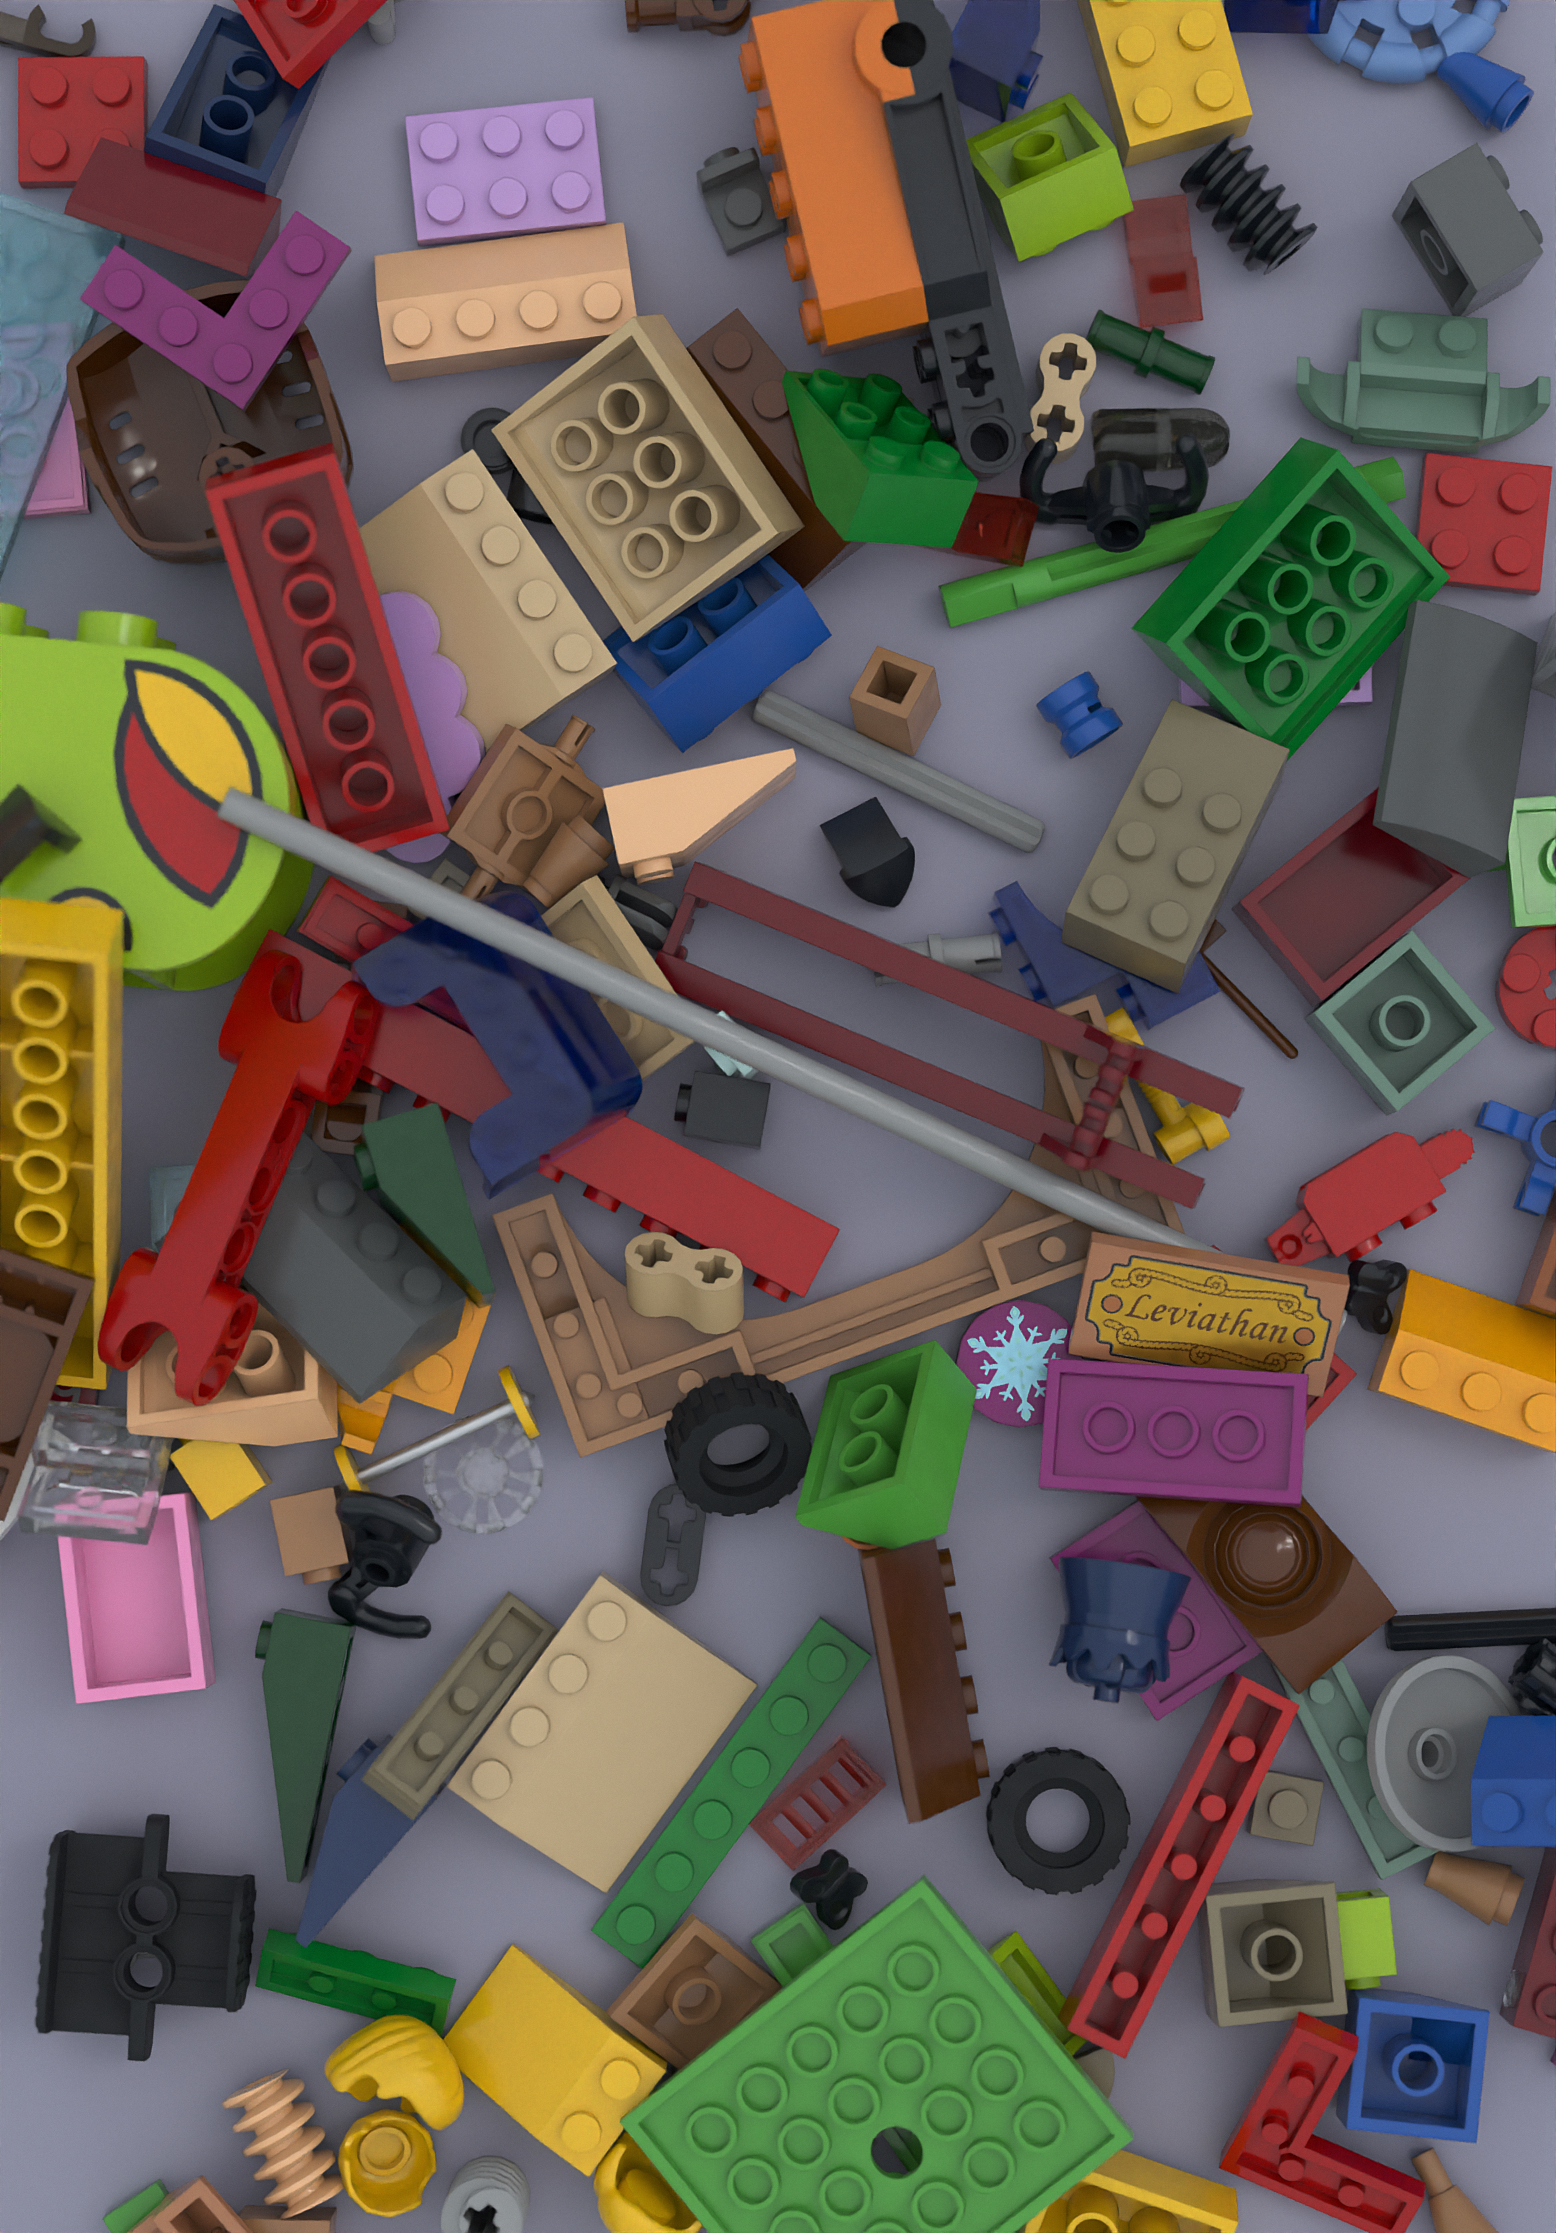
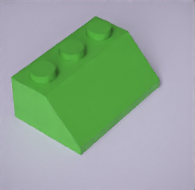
[795,1340,977,1549]

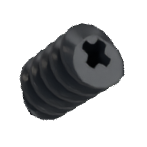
[1179,133,1318,275]

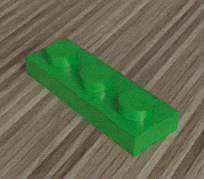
[255,1928,456,2037]

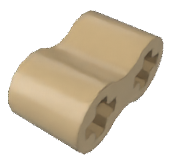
[1024,333,1096,464]
[624,1232,744,1334]

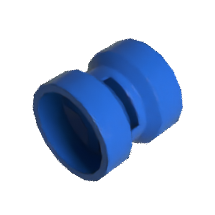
[1036,671,1123,759]

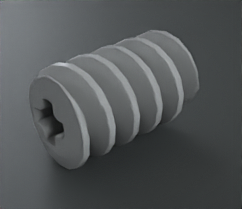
[440,2156,530,2233]

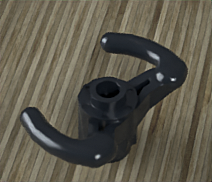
[1019,434,1209,553]
[328,1490,442,1639]

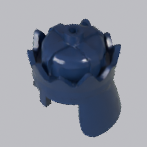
[1049,1557,1191,1703]

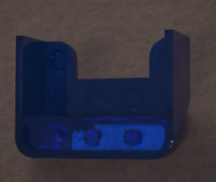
[352,891,643,1200]

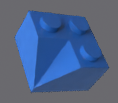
[1336,1988,1490,2144]

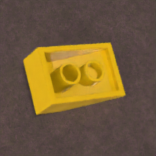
[442,1943,667,2177]

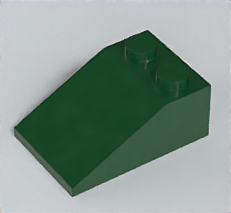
[353,1103,495,1309]

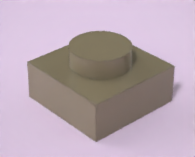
[1247,1770,1324,1846]

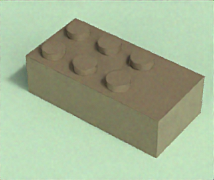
[1061,699,1290,994]

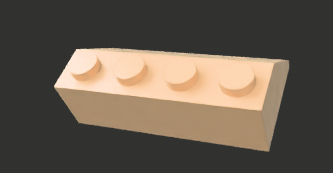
[374,222,637,382]

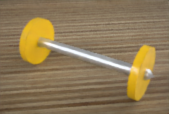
[333,1365,541,1491]

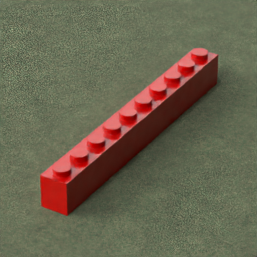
[233,928,840,1303]

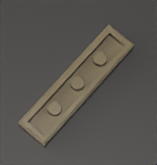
[361,1591,559,1820]

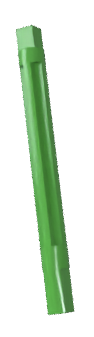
[938,456,1406,628]

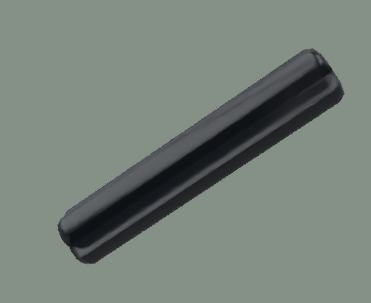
[1385,1608,1556,1651]

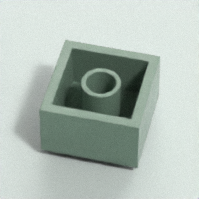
[1304,930,1496,1116]

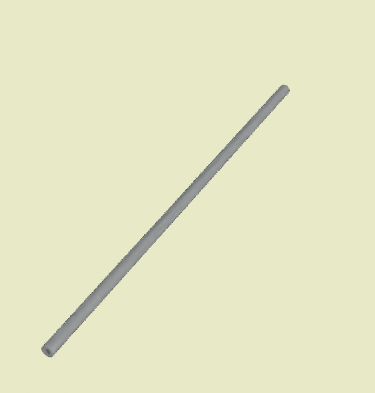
[216,786,1347,1335]

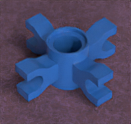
[1475,1091,1556,1217]

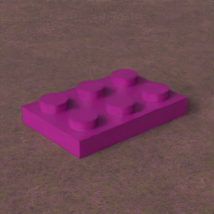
[1049,1500,1262,1721]

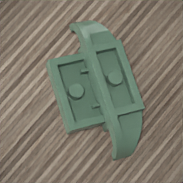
[1296,308,1551,454]

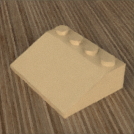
[491,314,805,642]
[359,449,617,754]
[447,1571,758,1893]

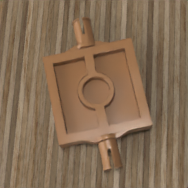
[440,715,606,905]

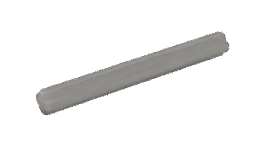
[753,690,1045,853]

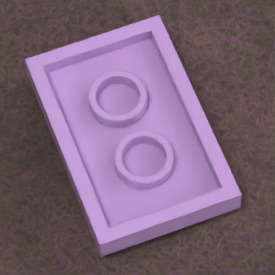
[405,97,606,246]

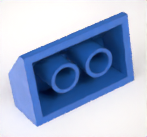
[603,554,832,753]
[1471,1716,1556,1848]

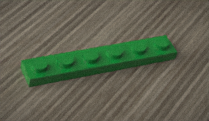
[591,1617,872,1969]

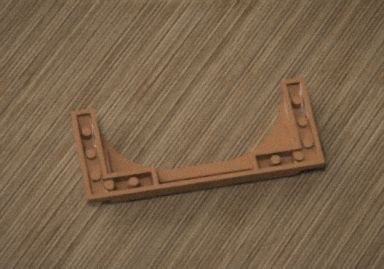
[492,994,1185,1458]

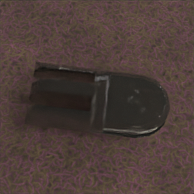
[1090,407,1231,472]

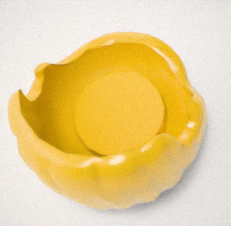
[324,2015,464,2131]
[593,2131,703,2233]

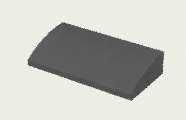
[1373,600,1538,878]

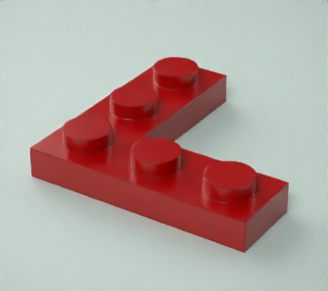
[1219,2011,1426,2233]

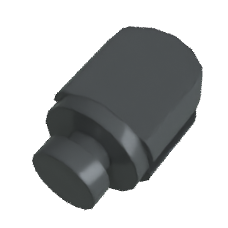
[595,874,678,950]

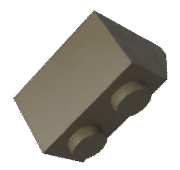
[1197,1879,1348,2027]

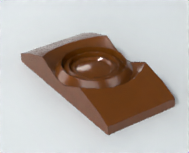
[0,1245,95,1521]
[1135,1495,1398,1694]

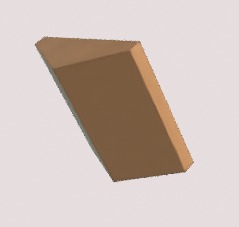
[606,1913,782,2070]

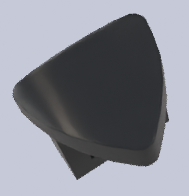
[0,784,82,884]
[820,797,915,908]

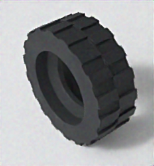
[664,1372,812,1517]
[986,1747,1131,1895]

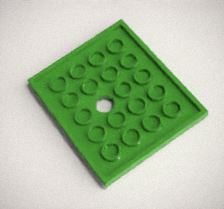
[620,1874,1134,2233]

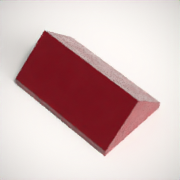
[64,137,282,277]

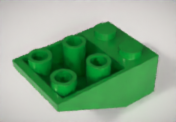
[782,368,979,548]

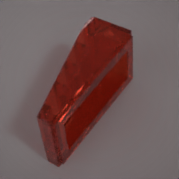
[749,1734,887,1871]

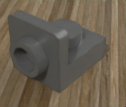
[696,147,785,257]

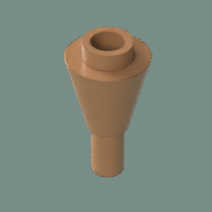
[1411,2147,1499,2233]

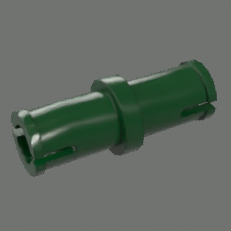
[1086,309,1215,395]

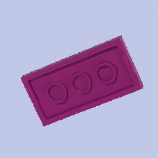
[1039,1358,1309,1507]

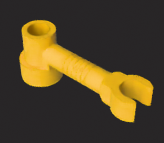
[1105,1007,1230,1165]

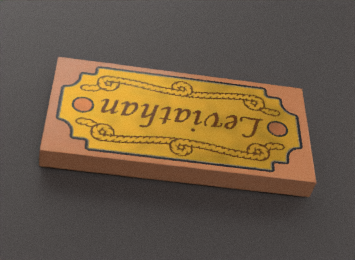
[1068,1232,1350,1397]

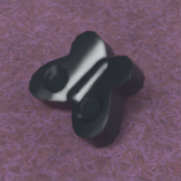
[1344,1259,1407,1335]
[790,1849,868,1930]

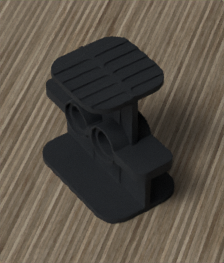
[35,1814,257,2062]

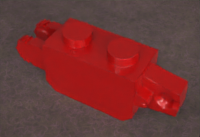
[1264,1128,1475,1266]

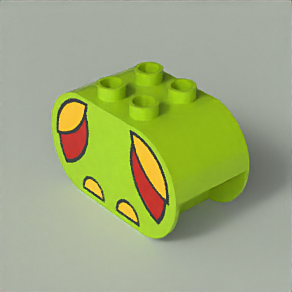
[0,602,315,992]

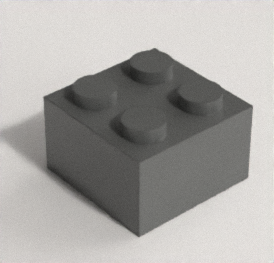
[1392,143,1544,317]

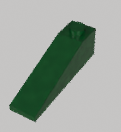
[255,1608,356,1883]

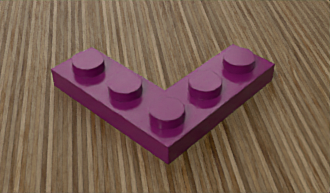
[79,210,352,412]

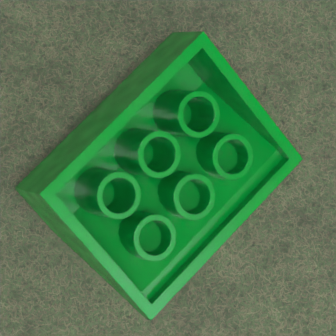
[1131,437,1450,761]

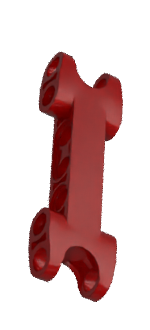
[97,949,378,1406]

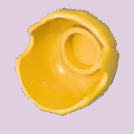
[337,2108,437,2218]

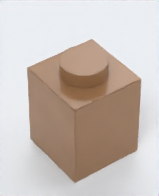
[849,646,941,756]
[270,1485,354,1585]

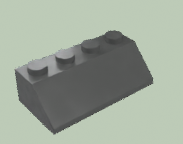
[240,1131,467,1404]

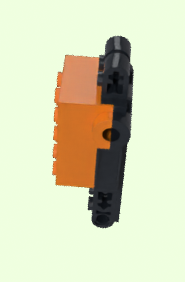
[738,0,1034,482]

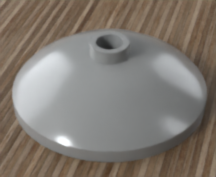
[1367,1655,1521,1852]

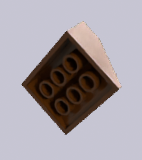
[858,1537,990,1824]

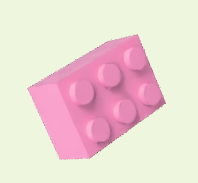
[55,1491,216,1704]

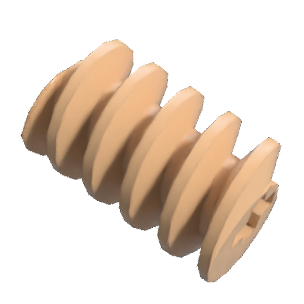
[221,2068,344,2219]

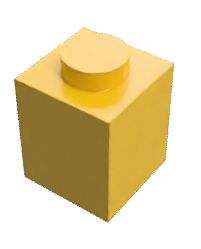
[169,1438,273,1520]

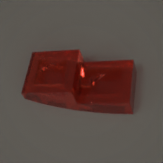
[1122,194,1203,328]
[914,492,1039,567]

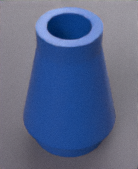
[1436,52,1534,133]

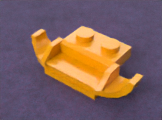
[337,1225,496,1455]

